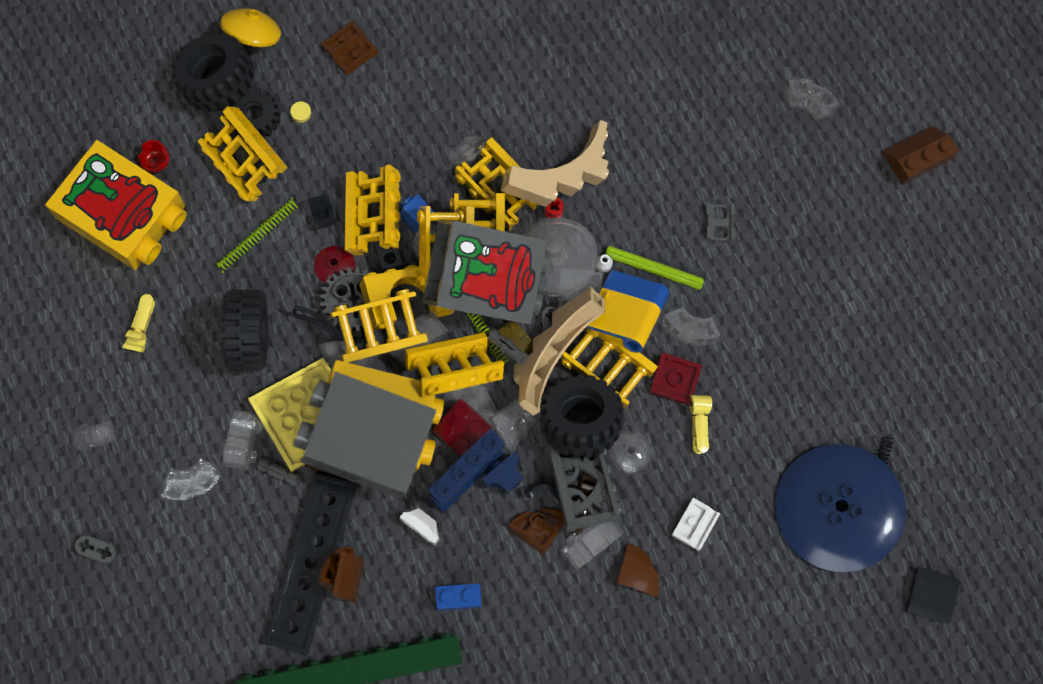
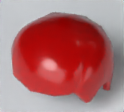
[138,139,170,173]

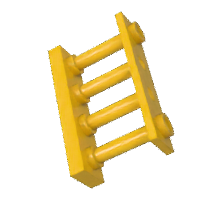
[450,193,505,232]
[416,206,474,291]
[329,289,428,363]
[560,328,658,409]
[405,332,504,398]

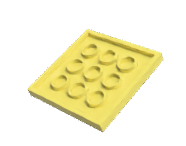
[248,358,331,472]

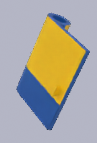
[586,270,670,353]

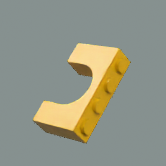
[360,265,455,331]

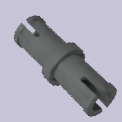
[488,330,527,365]

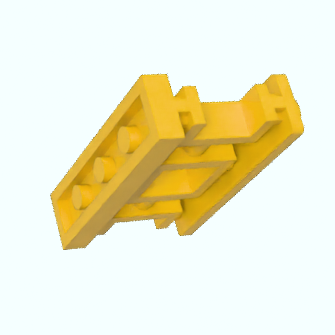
[198,106,288,201]
[455,137,540,231]
[345,164,401,255]

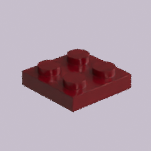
[649,352,702,406]
[433,398,493,457]

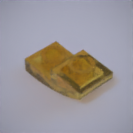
[498,321,533,356]

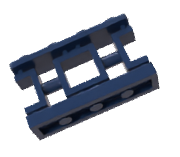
[429,429,505,513]

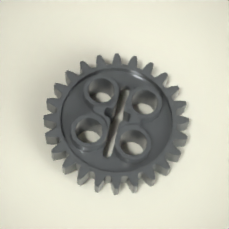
[320,267,367,333]

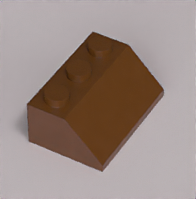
[882,126,959,185]

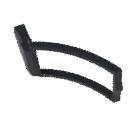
[292,305,362,347]

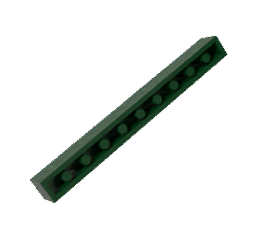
[236,633,463,684]

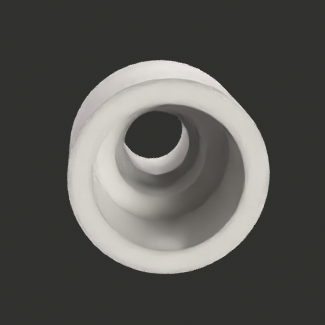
[596,254,613,272]

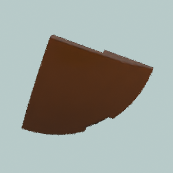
[508,509,565,555]
[616,543,659,597]
[319,547,354,591]

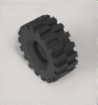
[230,87,281,139]

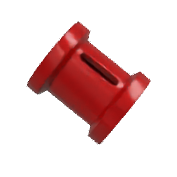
[545,198,564,221]

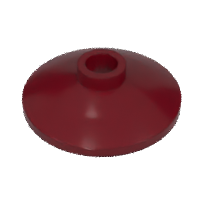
[314,246,355,283]

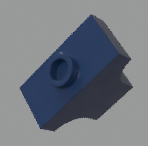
[482,452,523,495]

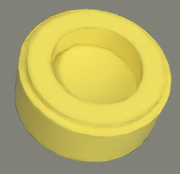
[291,102,311,123]

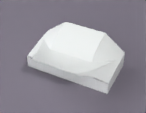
[400,508,440,546]

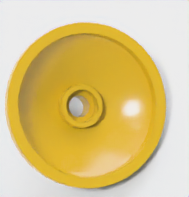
[220,8,281,47]

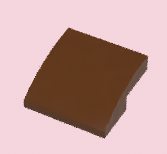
[321,21,378,76]
[332,551,364,603]

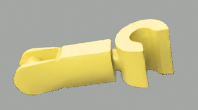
[122,294,155,353]
[689,395,712,454]

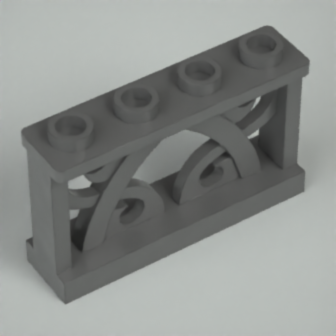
[548,445,622,532]

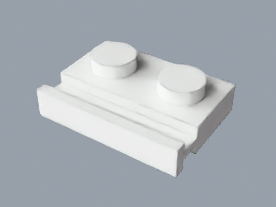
[671,498,720,552]

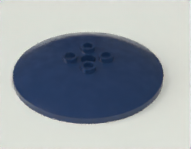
[775,444,906,573]

